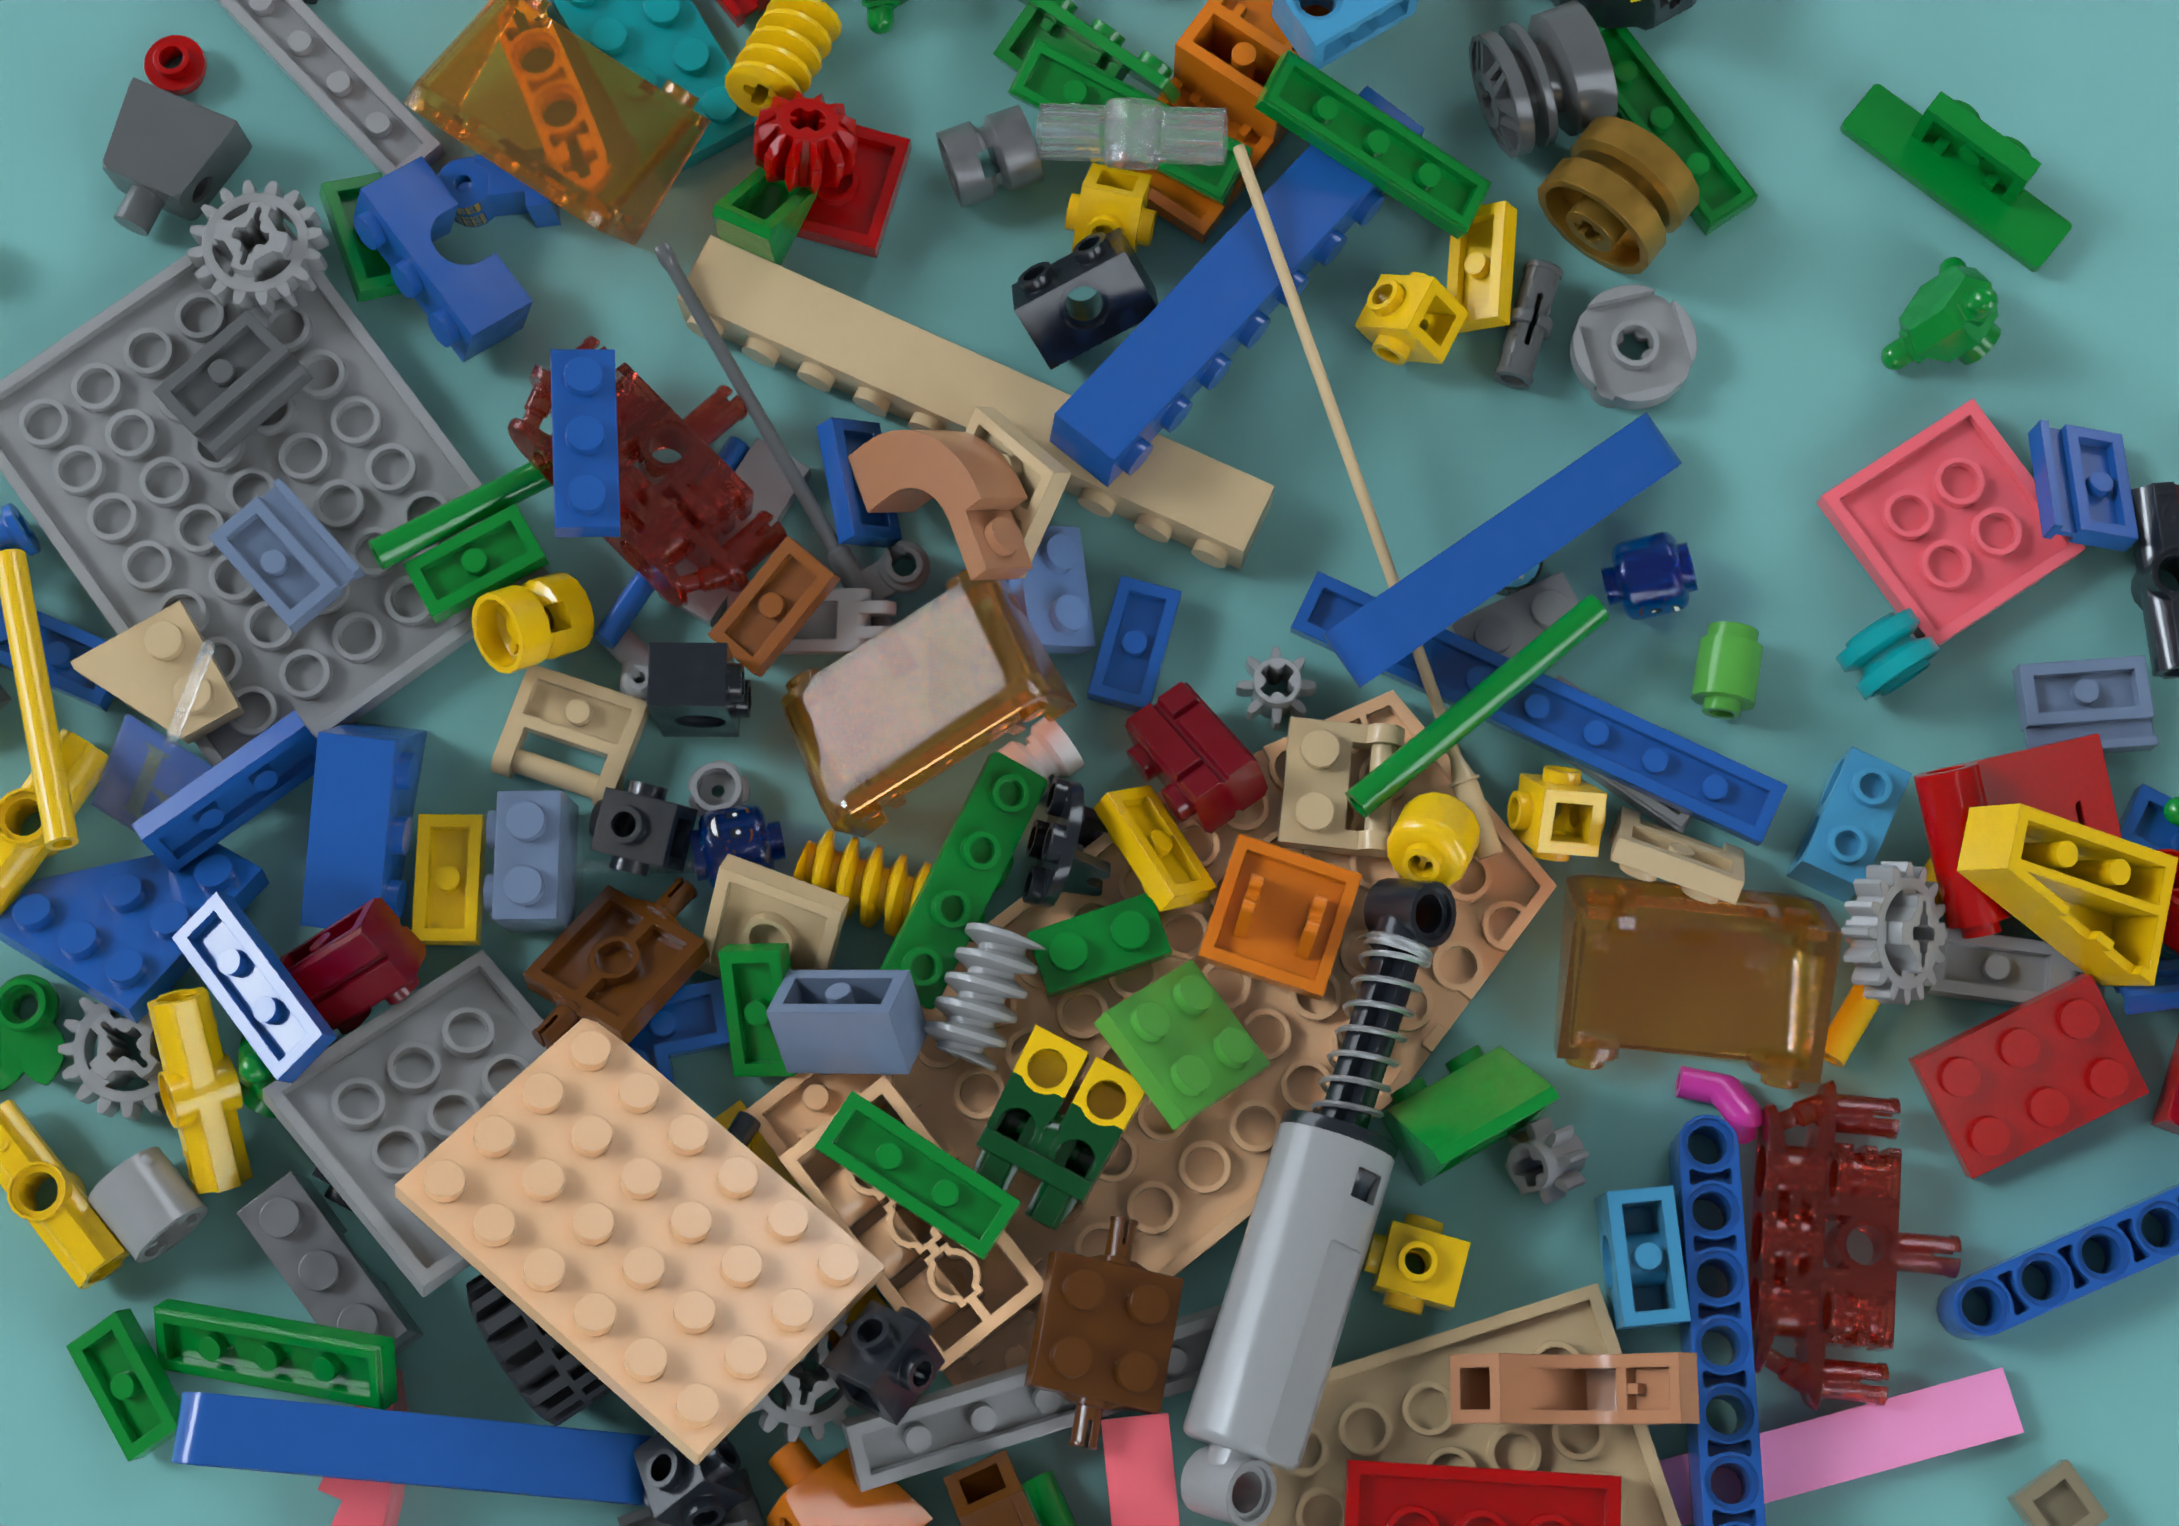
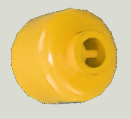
[1387,792,1480,887]

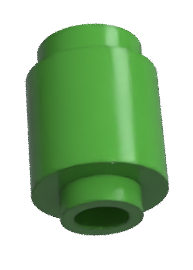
[1691,621,1763,719]

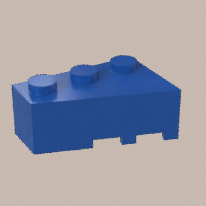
[300,722,428,928]

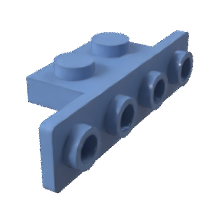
[989,525,1096,722]

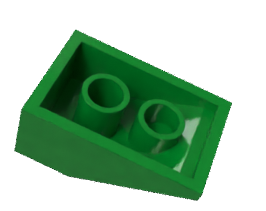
[1381,1045,1560,1186]

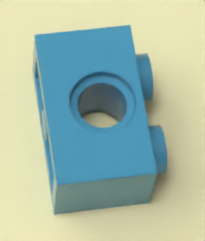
[1594,1185,1691,1331]

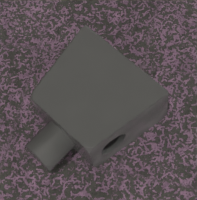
[103,77,252,236]

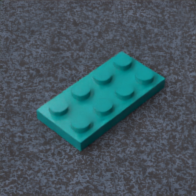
[550,0,758,184]

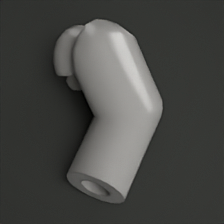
[603,628,649,701]

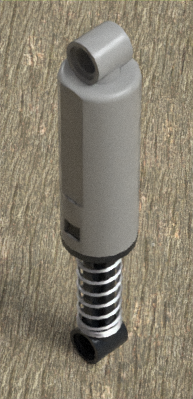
[1180,878,1457,1526]

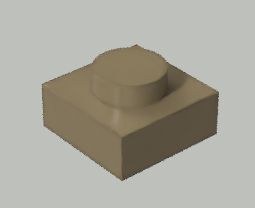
[2007,1459,2109,1526]

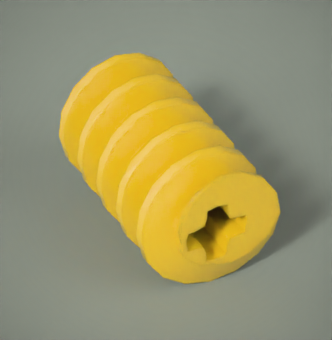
[725,0,842,118]
[793,828,932,937]

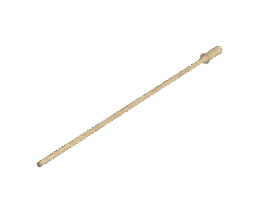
[1233,144,1503,860]

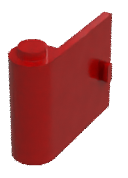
[1913,733,2122,939]

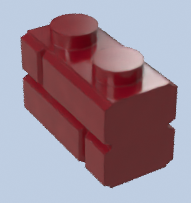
[1124,681,1269,834]
[279,897,427,1035]

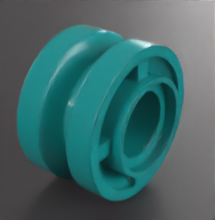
[1836,608,1941,701]

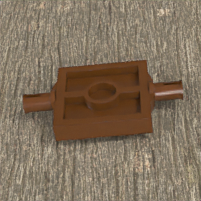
[523,877,710,1049]
[1024,1216,1184,1451]

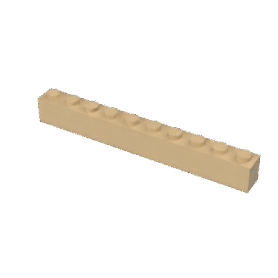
[677,235,1275,570]

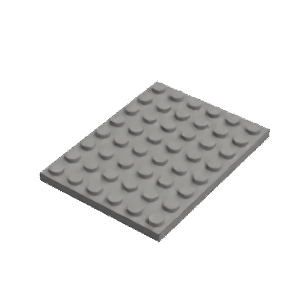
[0,220,549,767]

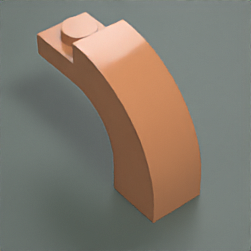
[848,430,1033,581]
[1449,1352,1700,1425]

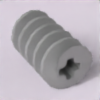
[924,922,1046,1072]

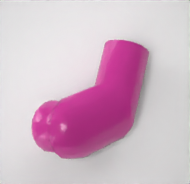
[1675,1065,1763,1144]

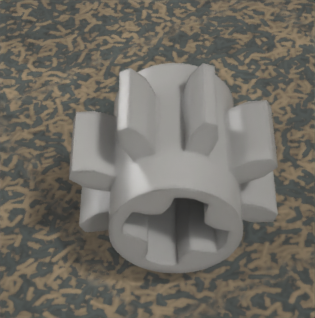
[1236,646,1316,730]
[1504,1116,1589,1204]

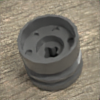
[1469,0,1618,158]

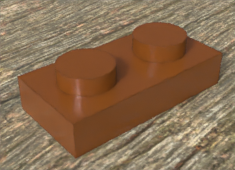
[707,535,841,677]

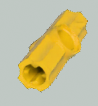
[0,728,111,915]
[147,987,253,1195]
[0,1099,130,1289]

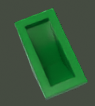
[712,167,819,266]

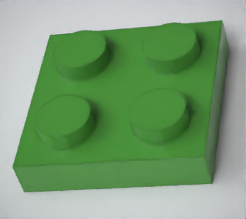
[1093,959,1271,1131]

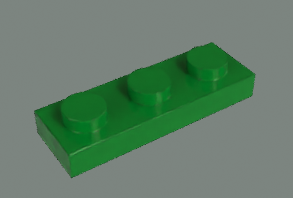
[814,1091,1021,1261]

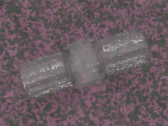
[1036,98,1228,170]

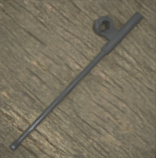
[654,242,930,680]

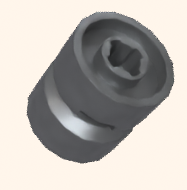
[936,105,1043,208]

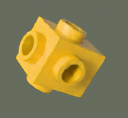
[1065,162,1157,253]
[1354,272,1469,365]
[1507,765,1607,862]
[1363,1214,1471,1315]

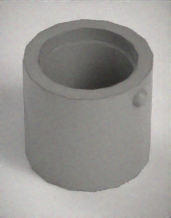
[88,1147,208,1263]

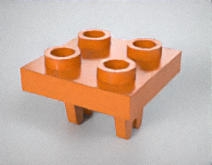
[1197,833,1363,1001]

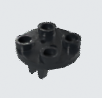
[1023,777,1111,909]

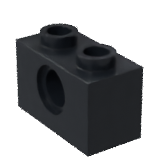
[1011,227,1159,370]
[647,642,752,737]

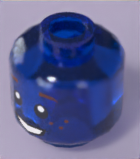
[1601,532,1699,620]
[689,804,786,890]

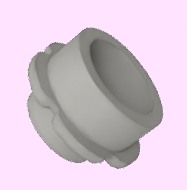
[687,760,750,822]

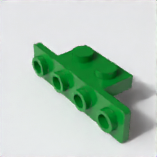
[993,0,1181,104]
[1840,84,2072,272]
[880,752,1047,1009]

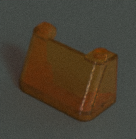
[403,0,711,246]
[780,570,1077,838]
[1554,875,1843,1089]

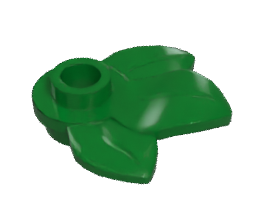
[0,974,66,1092]

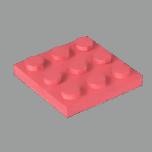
[1817,399,2086,647]

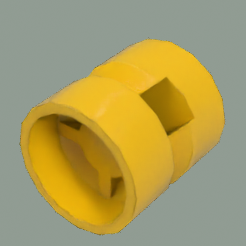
[471,572,594,674]

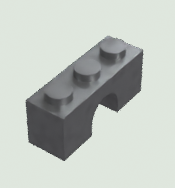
[236,1171,424,1356]

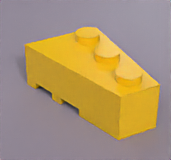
[1957,803,2178,986]

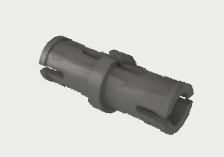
[1493,259,1563,389]

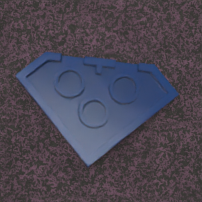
[0,843,270,1024]

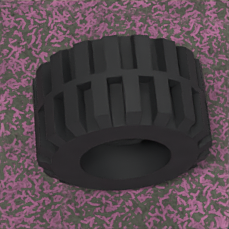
[466,1274,612,1426]

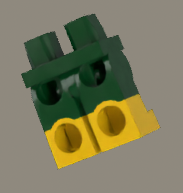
[974,1025,1147,1232]

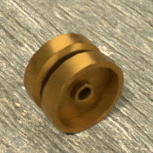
[1537,116,1699,274]

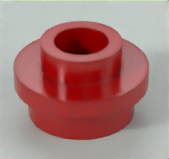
[144,35,207,95]

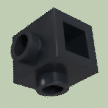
[589,780,698,877]
[822,1300,945,1426]
[633,1432,748,1526]

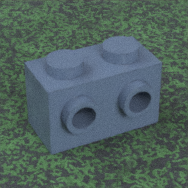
[483,790,579,933]
[766,970,927,1075]

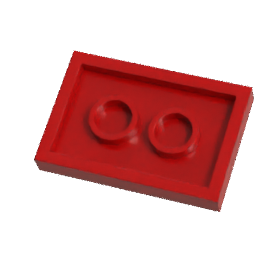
[1908,973,2150,1179]

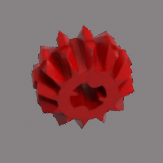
[753,90,858,195]

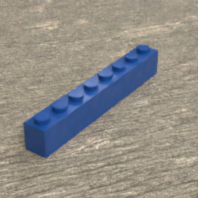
[1049,85,1425,488]

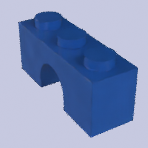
[353,156,533,363]

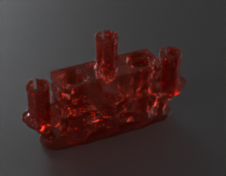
[507,336,787,607]
[1749,1080,1962,1411]

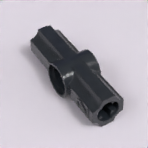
[2131,481,2179,679]

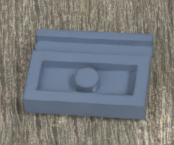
[208,477,366,634]
[2012,655,2159,754]

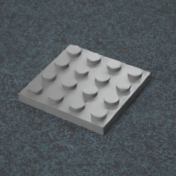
[262,949,547,1297]

